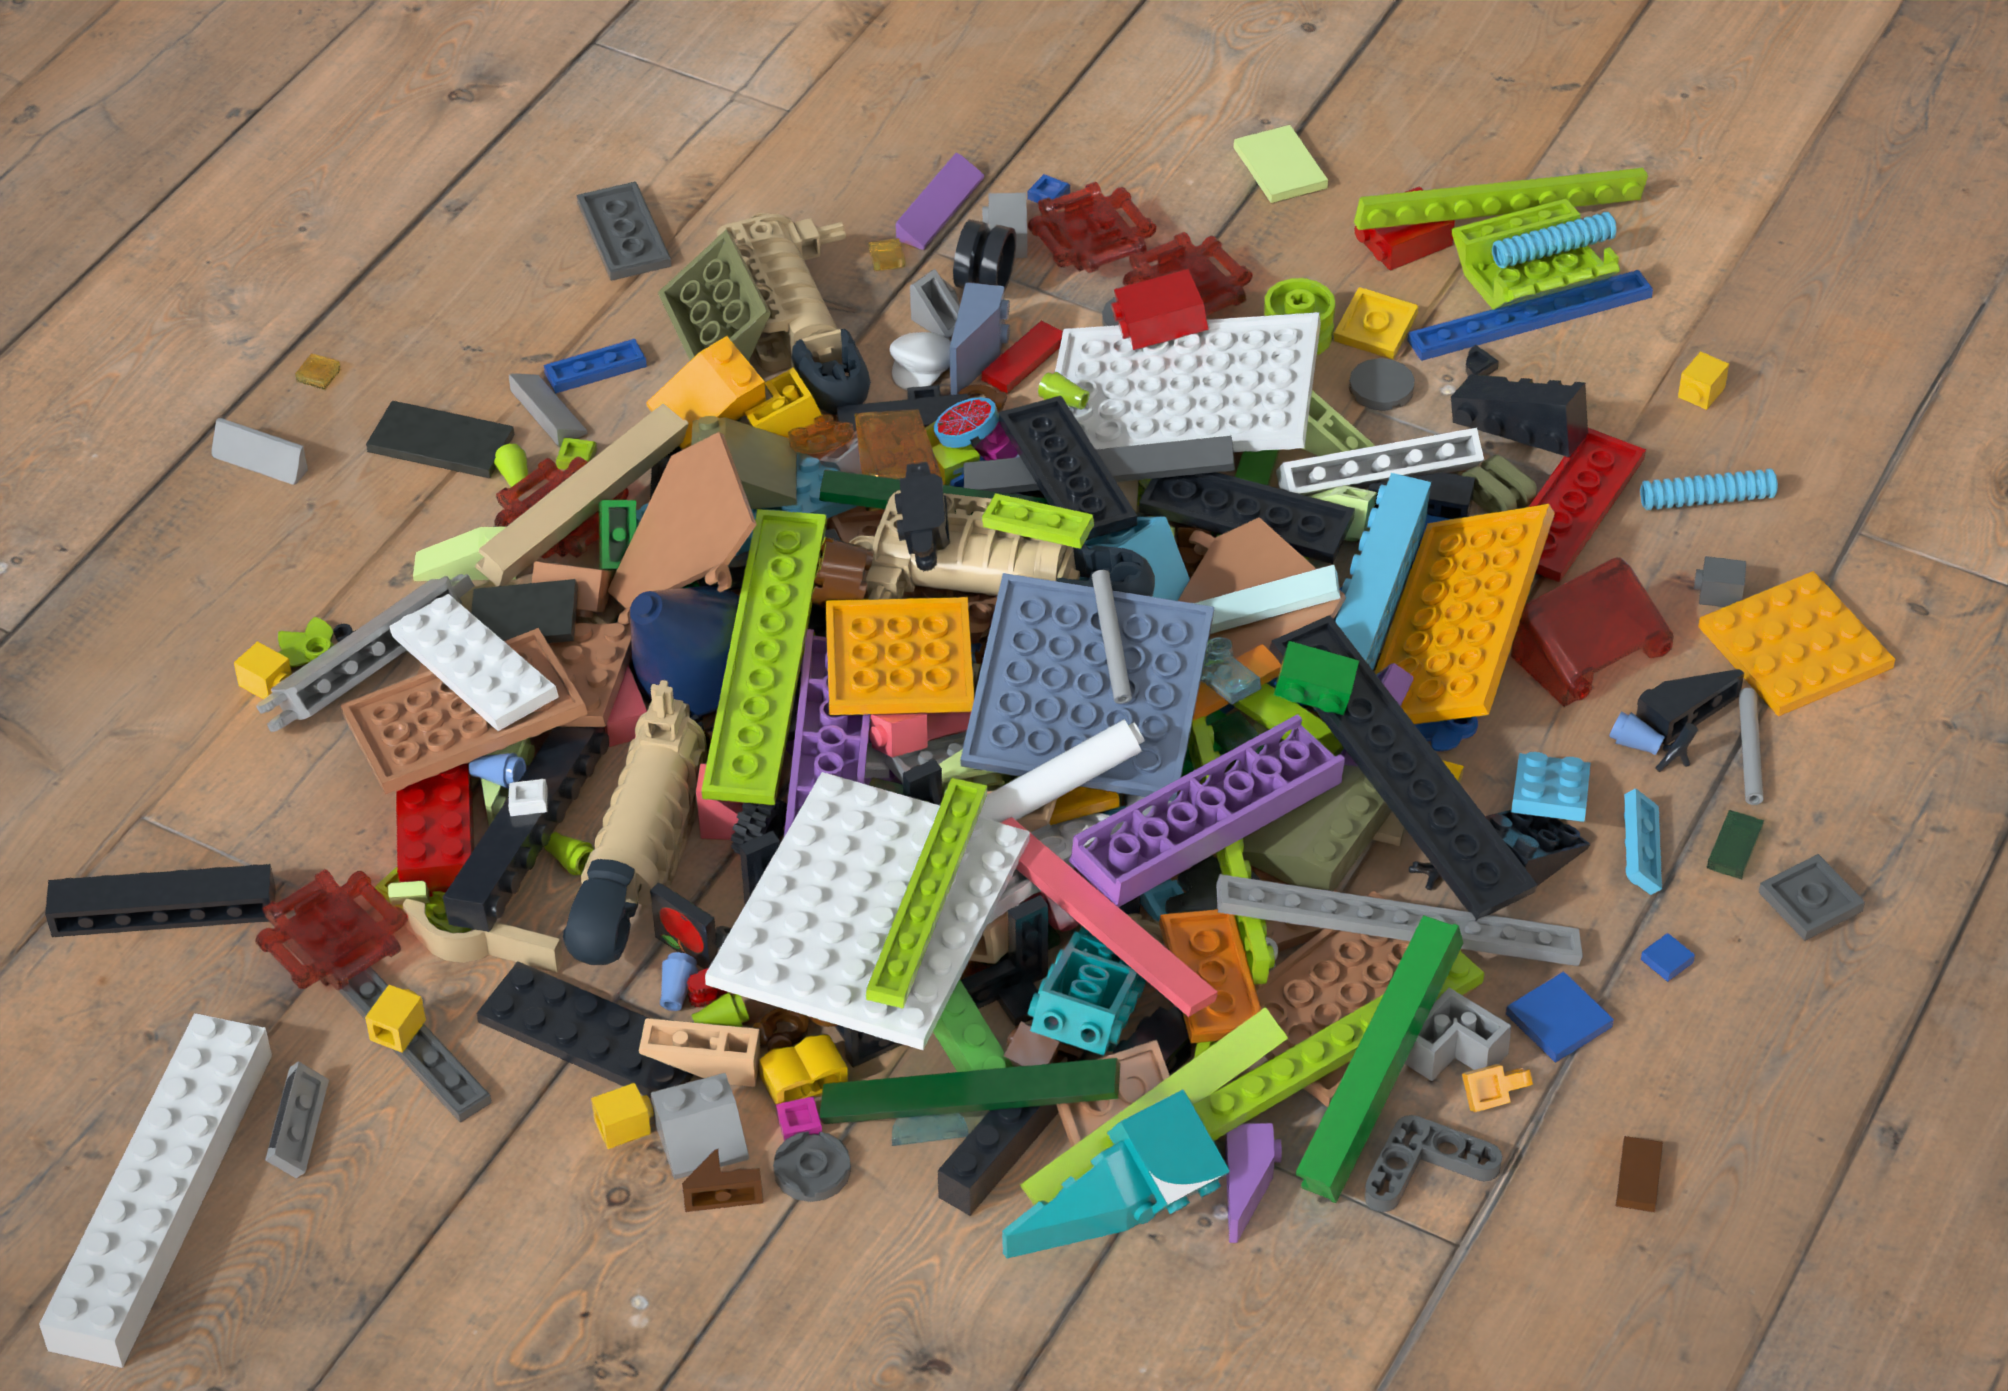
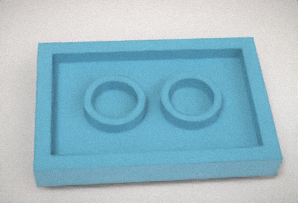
[1511,752,1591,822]

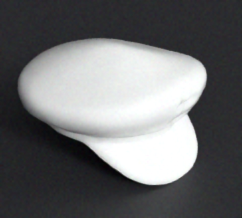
[889,332,951,390]

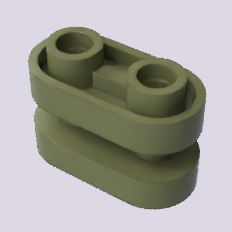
[1462,455,1537,513]

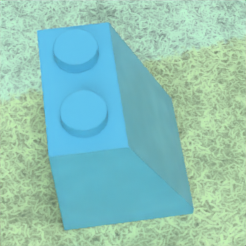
[1084,517,1190,601]

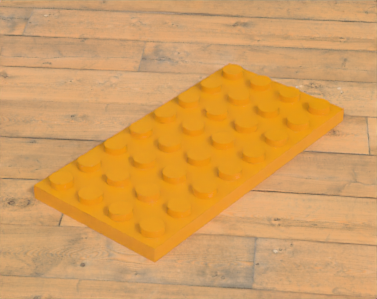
[1375,504,1555,724]

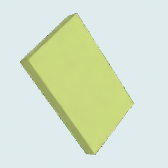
[1234,125,1328,203]

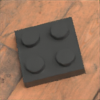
[1759,854,1865,941]

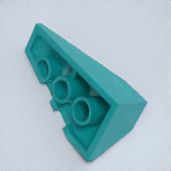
[1002,1140,1157,1259]

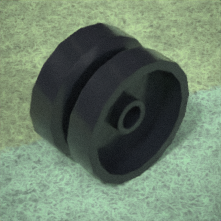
[953,219,1016,292]

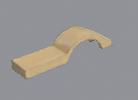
[403,898,563,973]

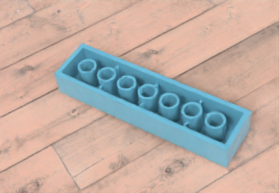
[1314,473,1431,711]

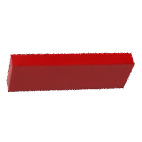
[982,320,1063,394]

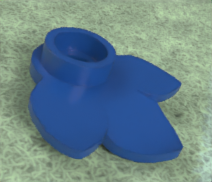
[1414,716,1478,751]

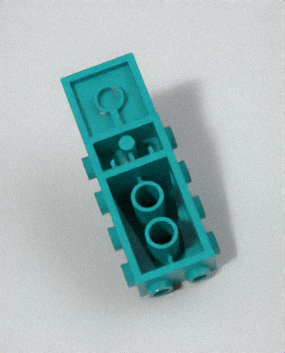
[1028,926,1146,1055]

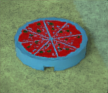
[934,397,999,448]

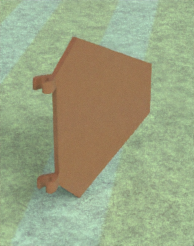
[607,432,757,626]
[1178,518,1346,660]

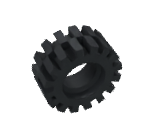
[731,798,787,854]

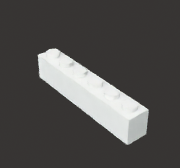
[1276,428,1484,496]

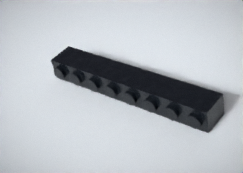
[443,727,609,932]

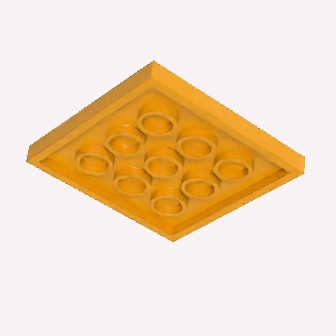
[1698,571,1895,717]
[826,597,974,715]

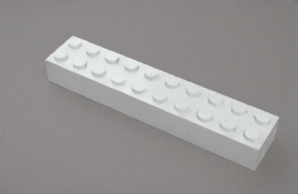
[39,1013,272,1368]

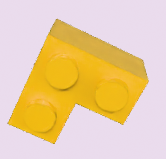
[744,368,827,443]

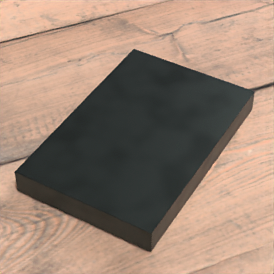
[471,579,578,643]

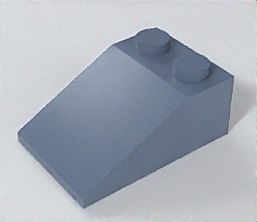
[950,283,1010,395]

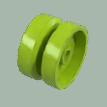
[1264,278,1335,355]

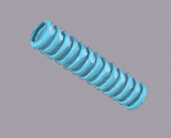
[1492,212,1617,269]
[1640,468,1778,511]

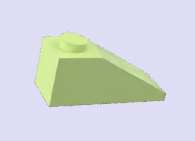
[1302,390,1375,456]
[413,527,516,581]

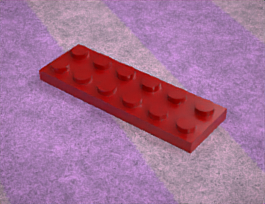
[1529,428,1646,582]

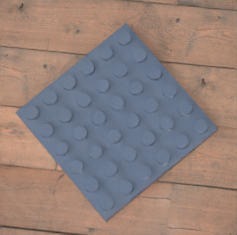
[960,573,1214,801]

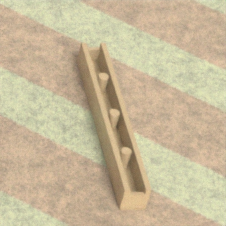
[475,403,689,587]

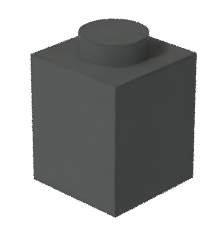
[1694,556,1746,607]

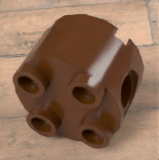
[811,536,874,609]

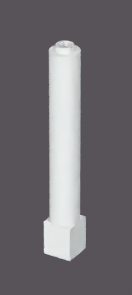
[979,719,1145,823]

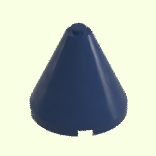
[630,586,740,720]

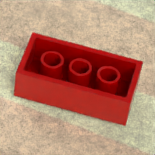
[396,763,474,897]

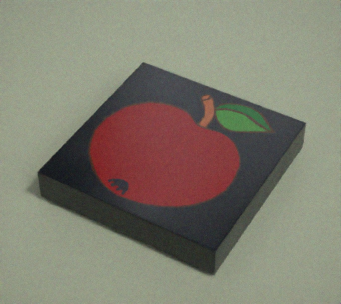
[650,882,718,969]

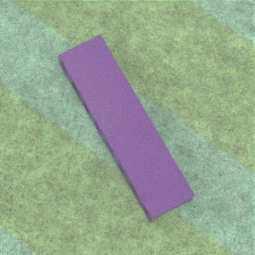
[784,629,870,837]
[1069,714,1345,907]

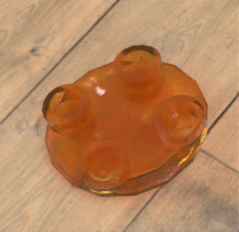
[788,414,855,454]

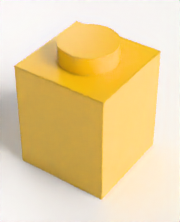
[1678,351,1729,410]
[234,641,292,700]
[365,985,426,1053]
[591,1083,654,1149]

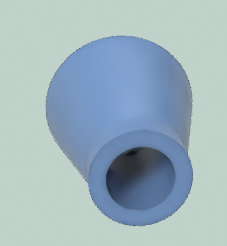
[1609,711,1665,755]
[469,753,526,789]
[660,952,698,1011]

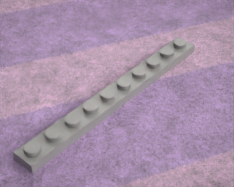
[1216,874,1583,966]

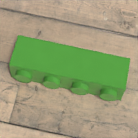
[933,979,1014,1072]

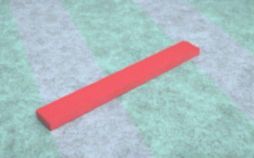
[1001,817,1218,1017]

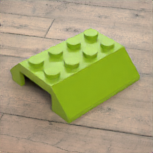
[1452,198,1620,310]

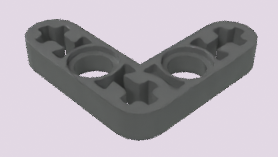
[1364,1115,1502,1212]

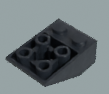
[1485,809,1590,885]

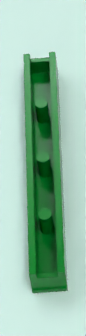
[1296,915,1464,1203]

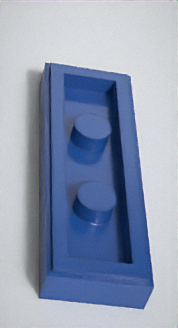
[544,339,647,394]

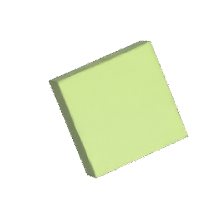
[388,881,430,905]

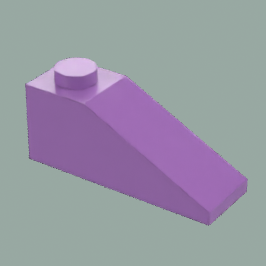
[1225,1123,1282,1243]

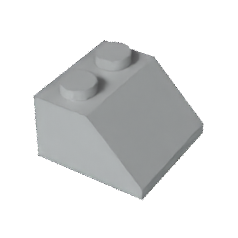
[651,1073,749,1180]

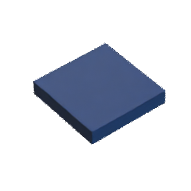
[1506,971,1614,1063]

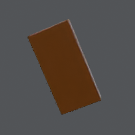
[1615,1136,1663,1213]

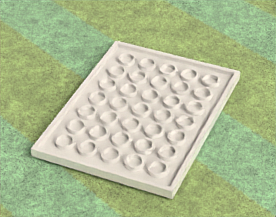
[1055,313,1321,452]
[706,772,1030,1050]

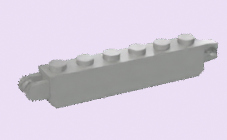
[256,574,474,732]

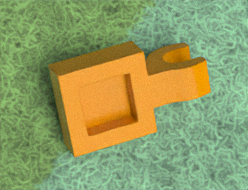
[1462,1064,1533,1112]

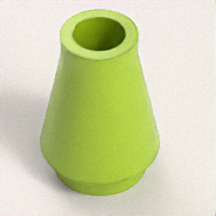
[1038,372,1090,410]
[494,443,531,494]
[545,832,594,876]
[691,992,750,1027]

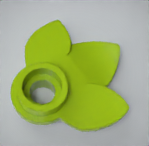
[278,617,334,667]

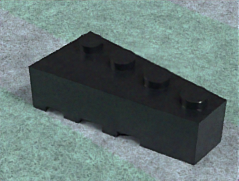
[1451,374,1588,457]

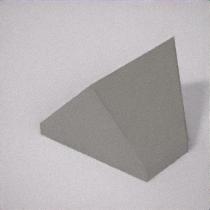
[910,269,960,339]

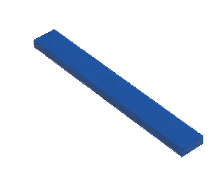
[1407,270,1653,361]

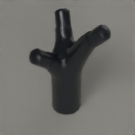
[1655,723,1698,772]
[1409,861,1440,890]

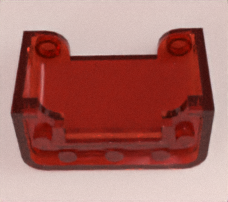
[1511,557,1674,707]

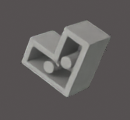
[1405,988,1511,1081]

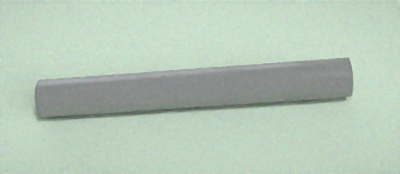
[1092,570,1132,704]
[1739,688,1764,805]

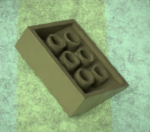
[658,230,771,362]
[691,416,797,510]
[1242,765,1392,892]

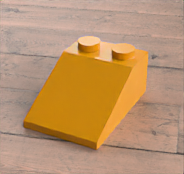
[646,336,766,450]

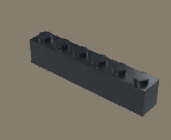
[45,864,276,937]

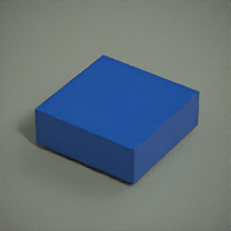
[1028,174,1070,210]
[1641,933,1695,982]

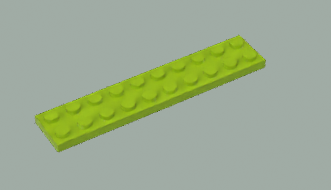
[701,509,827,805]

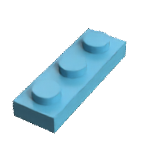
[1624,788,1662,895]

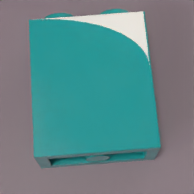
[1107,1089,1230,1214]

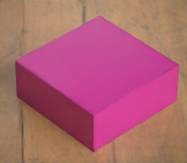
[776,1096,822,1141]

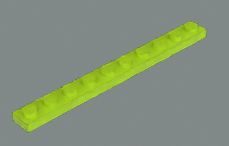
[1354,168,1648,230]
[1188,716,1275,985]
[1193,951,1484,1141]

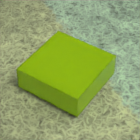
[556,438,597,471]

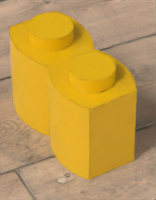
[759,1035,848,1106]

